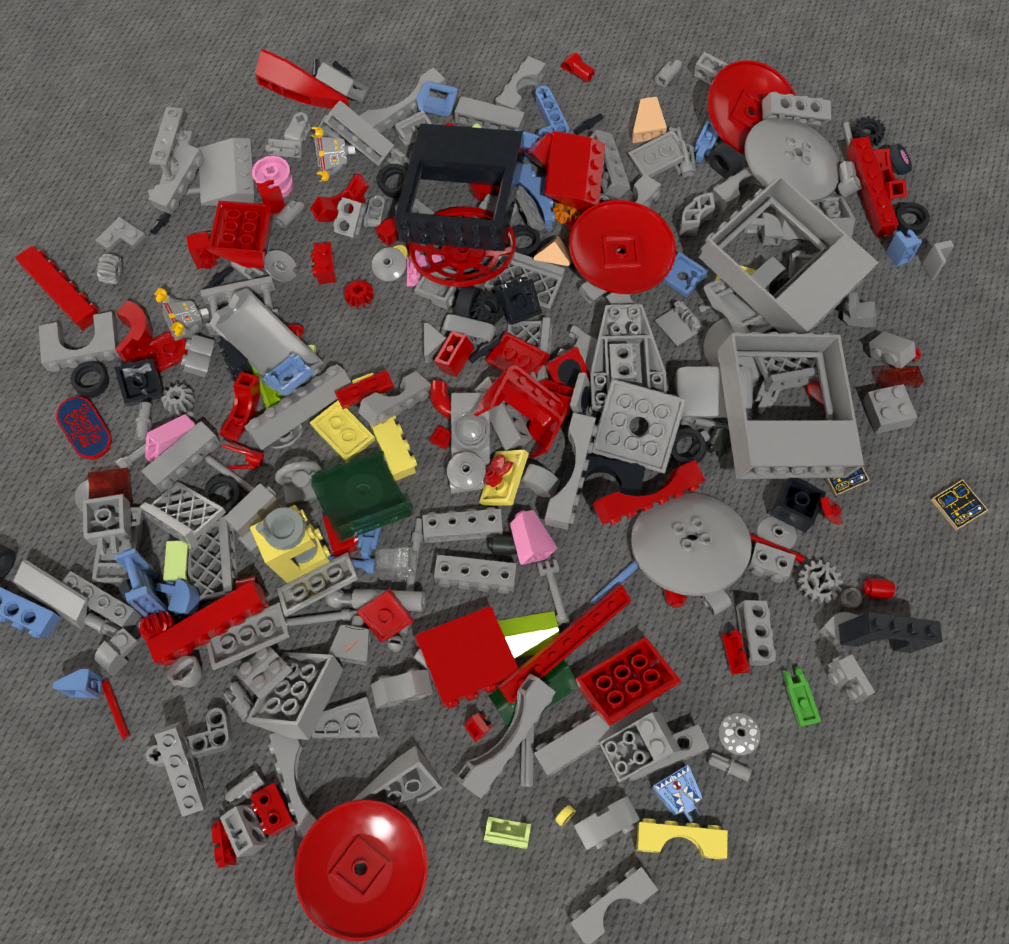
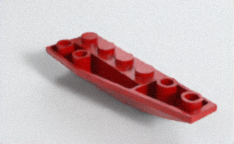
[255,49,350,109]

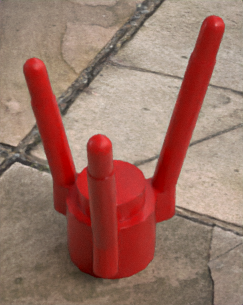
[222,439,264,470]

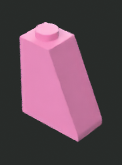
[145,414,196,463]
[510,510,558,565]

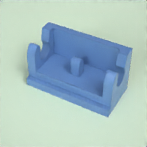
[886,230,922,267]

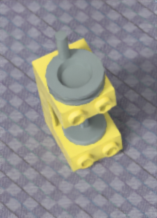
[250,505,331,583]

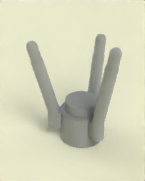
[674,140,696,177]

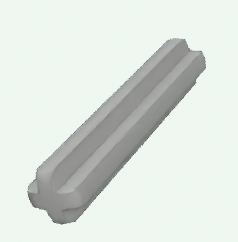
[520,724,534,787]

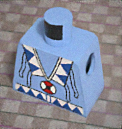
[652,765,702,822]

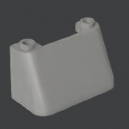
[673,367,753,426]

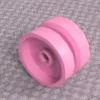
[252,156,294,198]

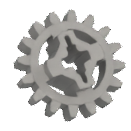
[797,560,843,604]

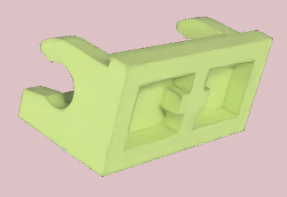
[163,541,191,583]
[484,817,531,849]

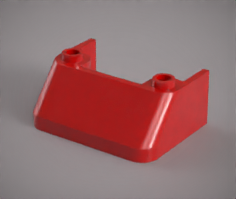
[474,365,567,458]

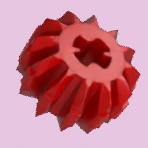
[344,278,374,310]
[138,611,175,641]

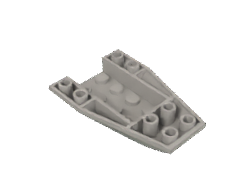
[590,304,667,413]

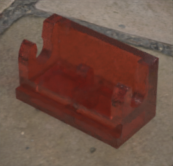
[877,366,924,389]

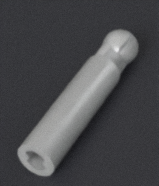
[325,589,426,612]

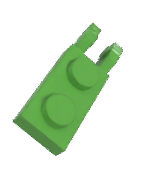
[782,666,821,728]

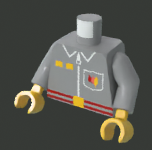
[311,127,355,182]
[154,288,209,341]

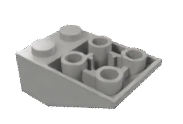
[599,711,681,782]

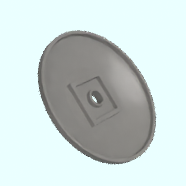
[745,117,840,202]
[631,493,751,596]

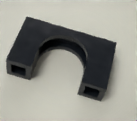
[561,452,645,516]
[838,612,943,653]

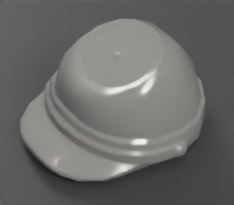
[167,656,202,688]

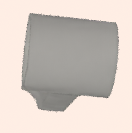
[838,161,862,197]

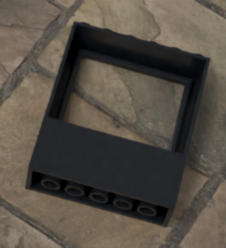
[394,123,525,251]

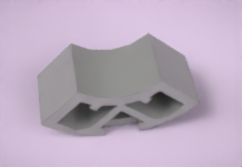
[679,192,715,236]
[371,667,433,709]
[574,796,640,850]

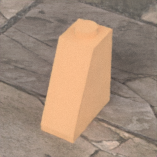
[632,97,667,143]

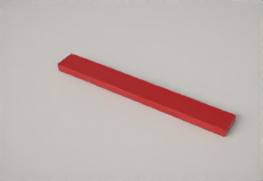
[498,585,631,704]

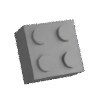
[862,384,917,434]

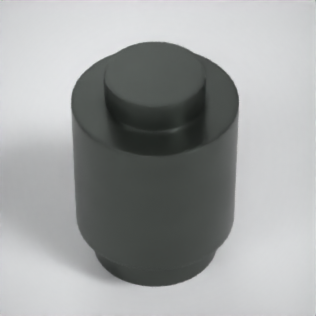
[707,427,731,457]
[489,535,517,556]

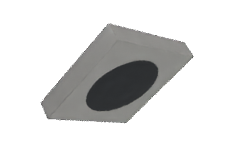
[570,373,592,416]

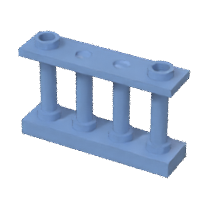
[114,549,171,617]

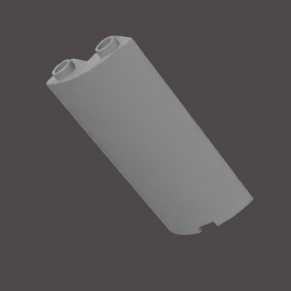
[209,288,324,398]

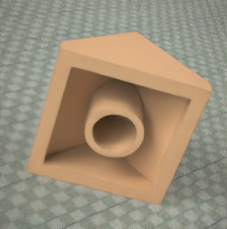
[534,236,572,266]

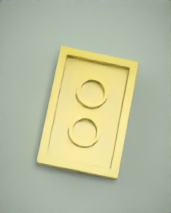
[310,400,375,463]
[479,450,529,506]

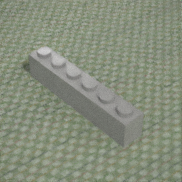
[244,364,352,450]
[534,702,655,778]

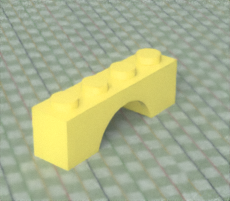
[636,819,728,860]

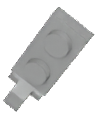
[516,186,546,231]
[755,368,780,415]

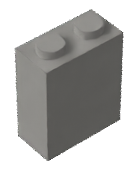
[316,62,369,102]

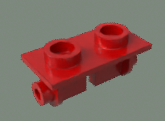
[722,630,751,675]
[211,820,237,869]

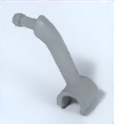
[669,127,692,154]

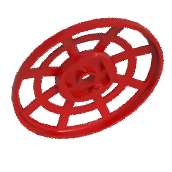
[409,207,516,287]

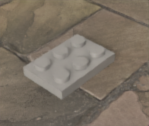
[628,130,690,178]

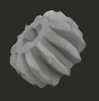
[96,254,123,285]
[161,383,195,416]

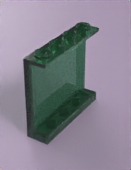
[311,451,413,543]

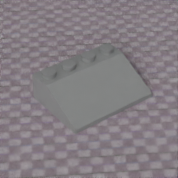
[198,138,254,206]
[776,196,855,240]
[246,652,343,740]

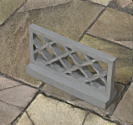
[484,252,565,310]
[507,317,553,383]
[754,357,820,392]
[140,481,226,549]
[187,516,238,602]

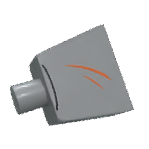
[328,616,371,666]

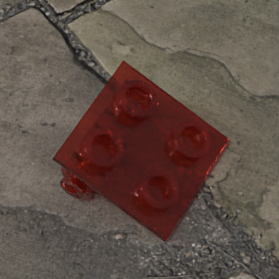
[88,468,131,503]

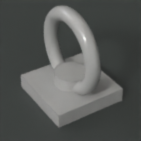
[275,460,325,505]

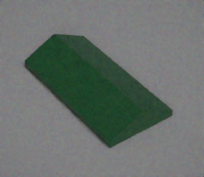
[488,660,578,728]

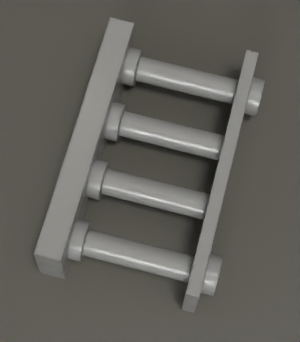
[149,107,193,185]
[201,276,281,335]

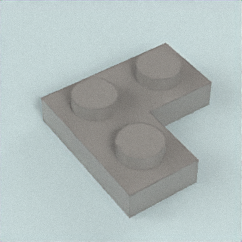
[95,217,146,252]

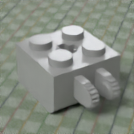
[83,494,132,555]

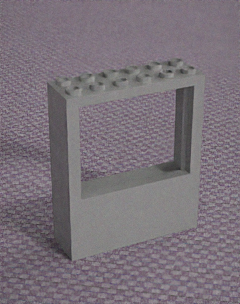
[699,175,879,334]
[718,331,864,479]

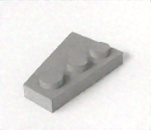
[312,697,379,739]

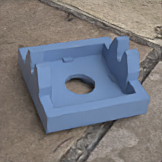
[662,252,708,298]
[261,353,313,396]

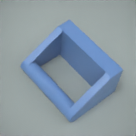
[416,81,458,116]
[52,669,103,698]

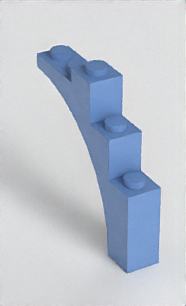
[518,164,555,229]

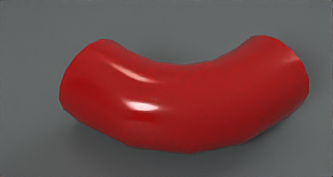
[429,380,451,419]

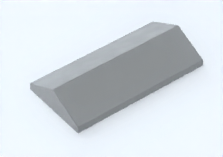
[277,552,358,617]
[14,560,88,630]
[206,603,290,670]

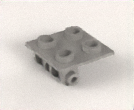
[655,300,705,346]

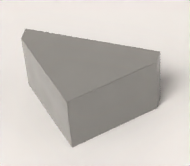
[424,323,446,363]

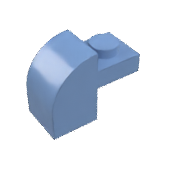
[155,578,200,616]

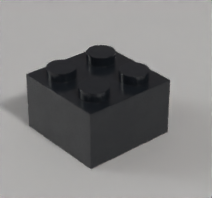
[115,359,164,407]
[770,478,827,533]

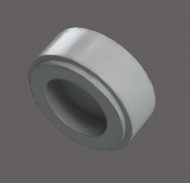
[841,588,863,608]

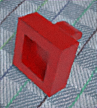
[464,713,493,743]

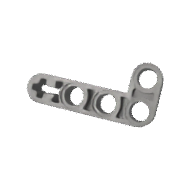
[146,708,233,767]

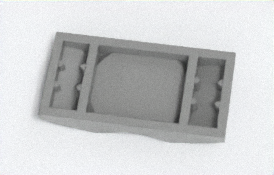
[704,279,774,334]
[451,393,490,467]
[91,507,143,583]

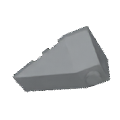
[352,746,442,809]

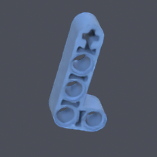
[535,86,569,137]

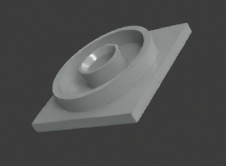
[592,379,687,474]

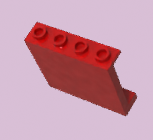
[414,606,519,709]

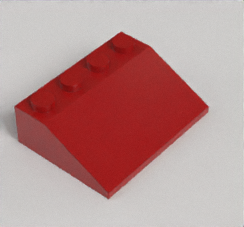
[544,131,605,212]
[208,201,273,269]
[576,637,681,726]

